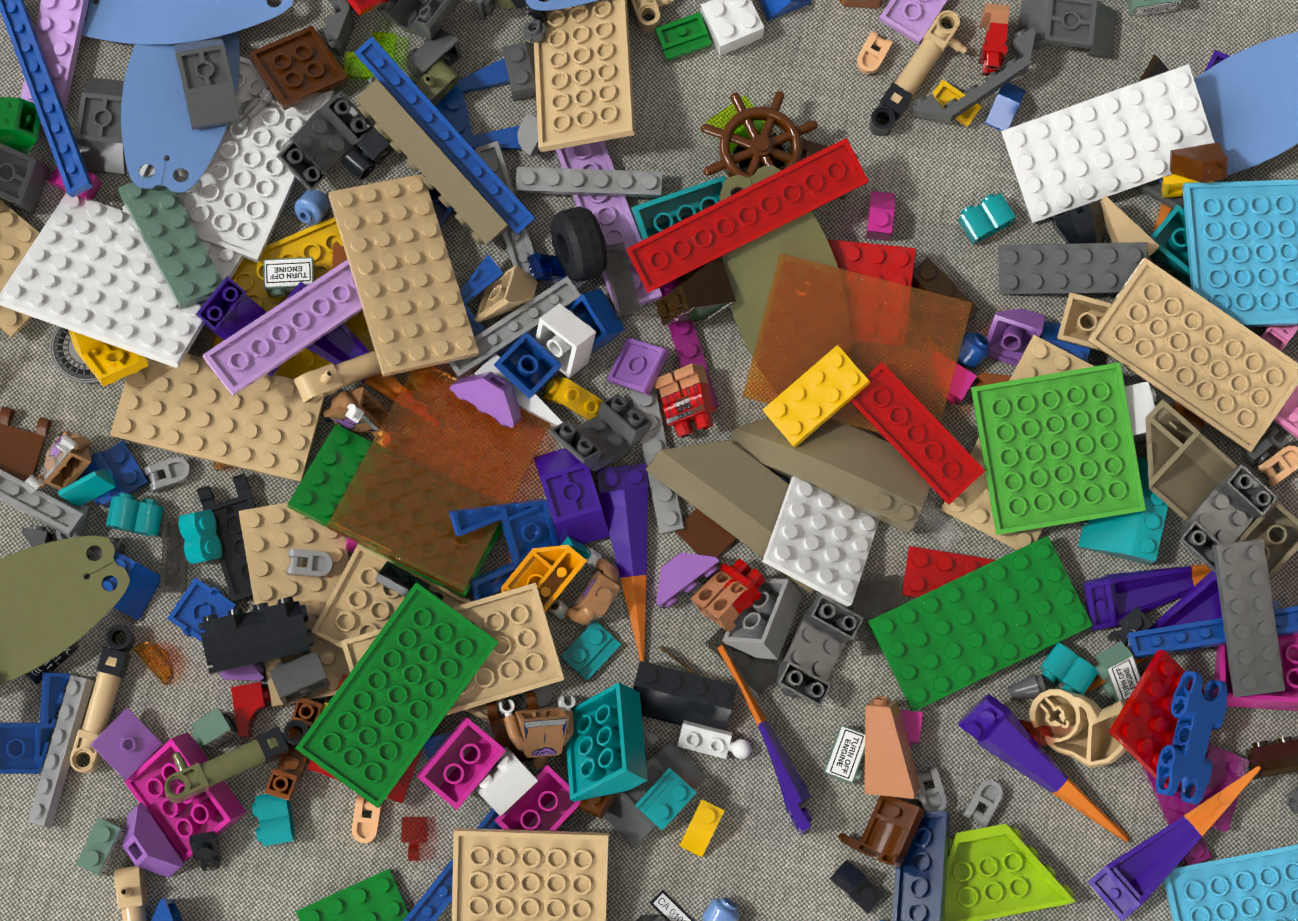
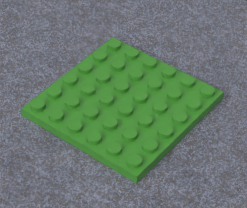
[971,362,1146,535]

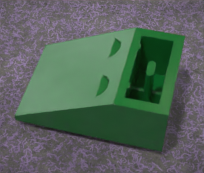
[0,97,40,155]

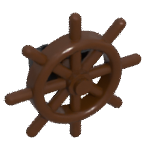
[701,91,818,191]

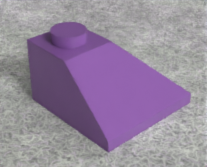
[986,308,1045,366]

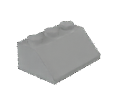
[722,578,802,660]

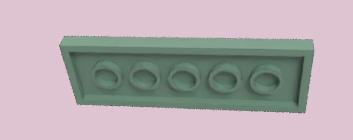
[118,174,223,310]

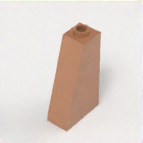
[865,696,921,799]

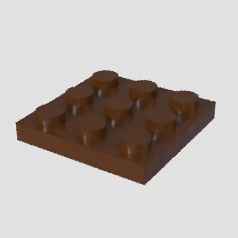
[249,25,348,111]

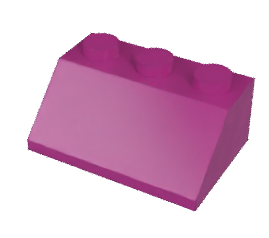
[416,717,506,810]
[494,765,581,831]

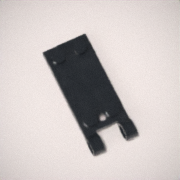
[197,473,256,603]

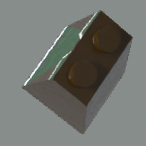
[656,257,736,326]

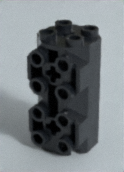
[198,597,314,675]

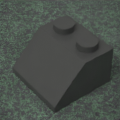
[406,29,462,79]
[502,42,536,101]

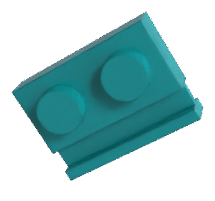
[561,620,621,682]
[635,767,697,831]

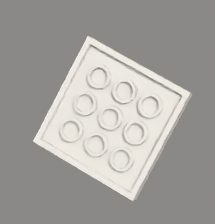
[762,477,879,607]

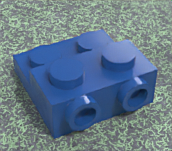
[80,440,149,508]

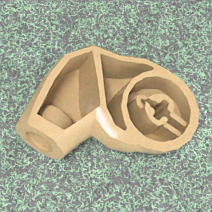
[1029,688,1127,768]

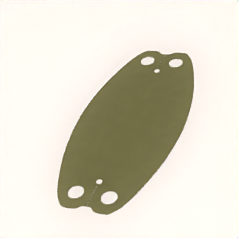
[719,165,851,395]
[0,535,130,684]

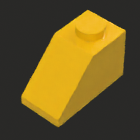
[679,799,725,857]

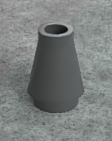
[1008,674,1046,701]

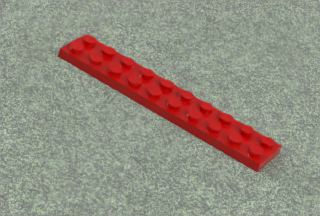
[626,138,869,293]

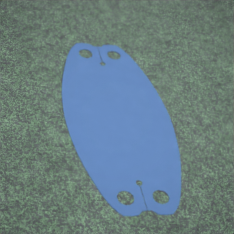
[82,0,293,45]
[121,31,240,193]
[1158,32,1298,183]

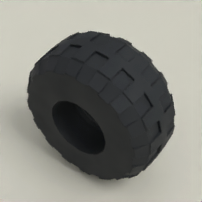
[551,206,607,282]

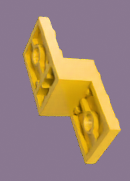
[68,330,148,387]

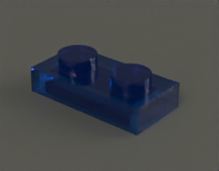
[527,253,567,282]

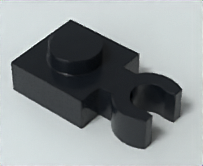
[1108,607,1155,647]
[189,831,220,871]

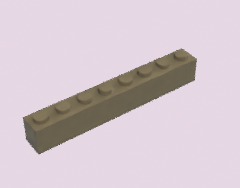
[356,79,510,246]

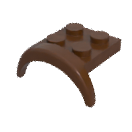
[838,795,925,867]

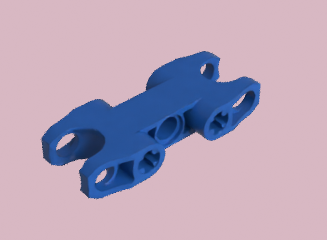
[1156,671,1228,805]

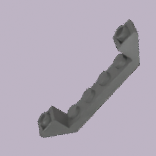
[911,27,1036,123]

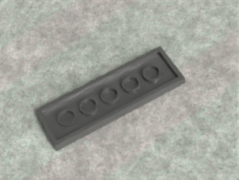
[998,242,1148,294]
[1212,539,1285,697]

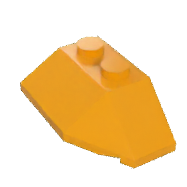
[501,545,587,612]

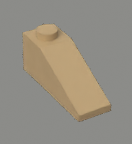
[1100,196,1159,259]

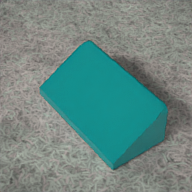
[58,470,116,506]

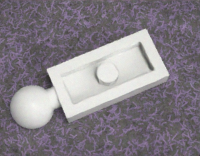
[677,720,752,759]

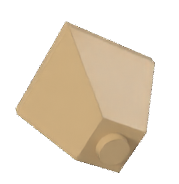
[474,265,538,323]
[1057,292,1112,352]

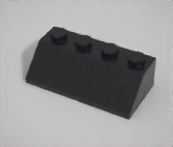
[633,661,738,731]

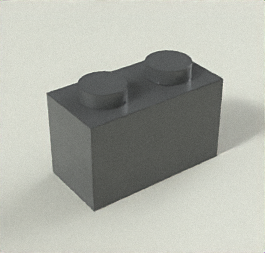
[269,651,330,705]

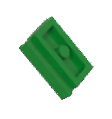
[655,12,712,62]

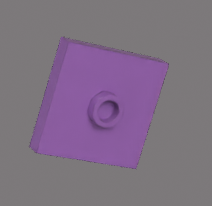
[607,337,670,396]
[90,708,162,780]

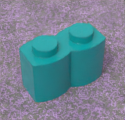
[958,193,1016,245]
[105,493,164,537]
[179,509,222,564]
[1039,642,1098,695]
[252,794,296,847]

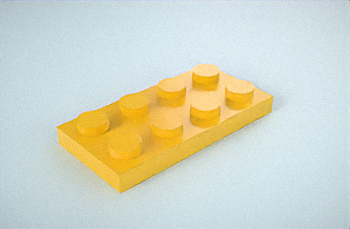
[763,345,870,448]

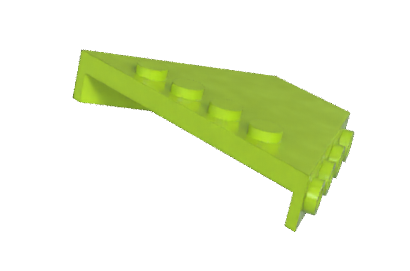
[944,824,1076,921]

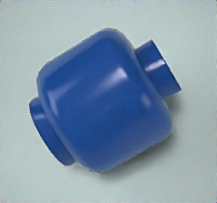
[953,332,989,368]

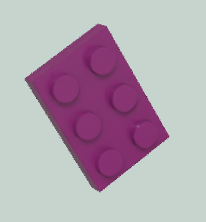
[1179,743,1250,832]

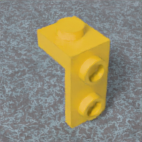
[543,377,603,421]

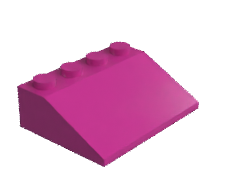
[1214,633,1298,711]
[124,732,247,862]

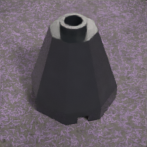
[1051,200,1104,244]

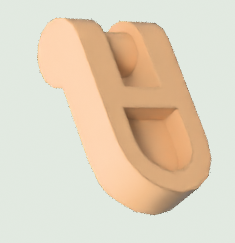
[857,31,894,75]
[1257,446,1298,487]
[352,796,383,844]

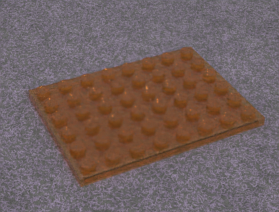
[743,253,972,433]
[327,366,550,594]

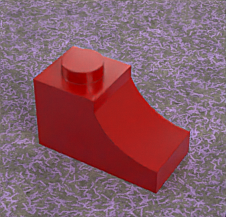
[231,682,271,739]

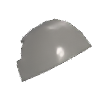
[517,113,540,157]

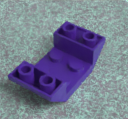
[195,276,282,377]
[533,448,610,545]

